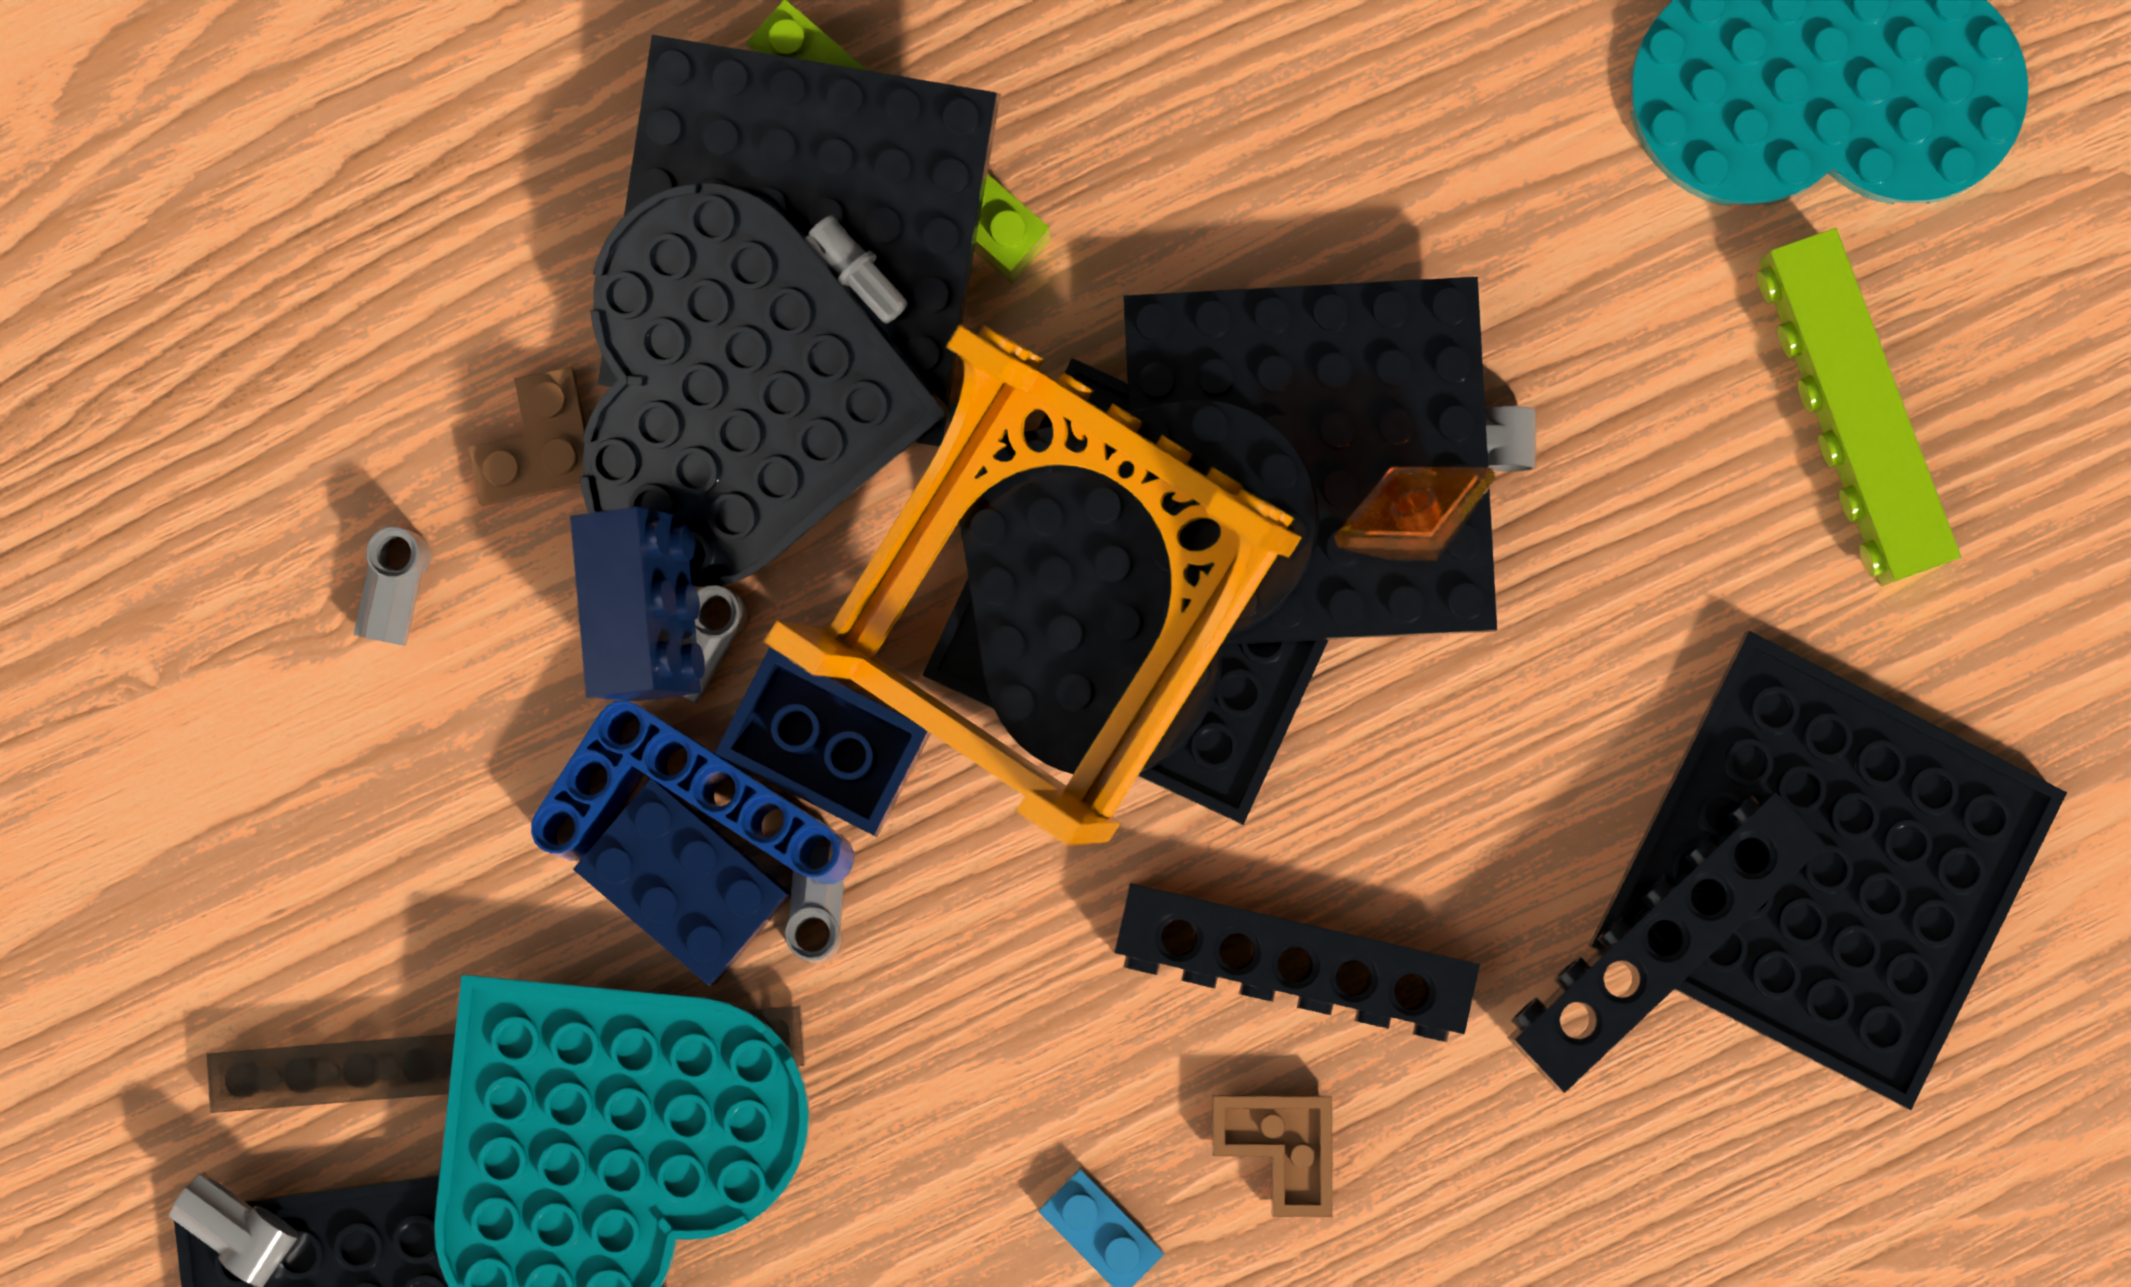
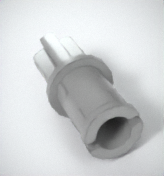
[806,215,907,323]

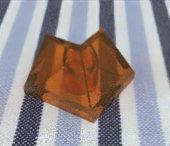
[1334,467,1496,561]

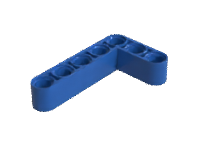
[531,700,854,884]

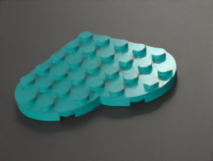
[1630,0,2028,206]
[435,974,810,1287]

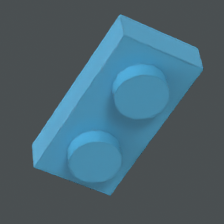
[1038,1168,1164,1287]

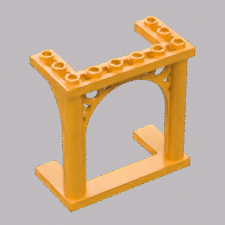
[764,325,1302,846]

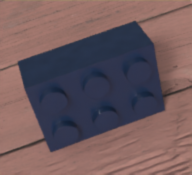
[570,507,705,701]
[714,648,931,837]
[573,778,791,986]

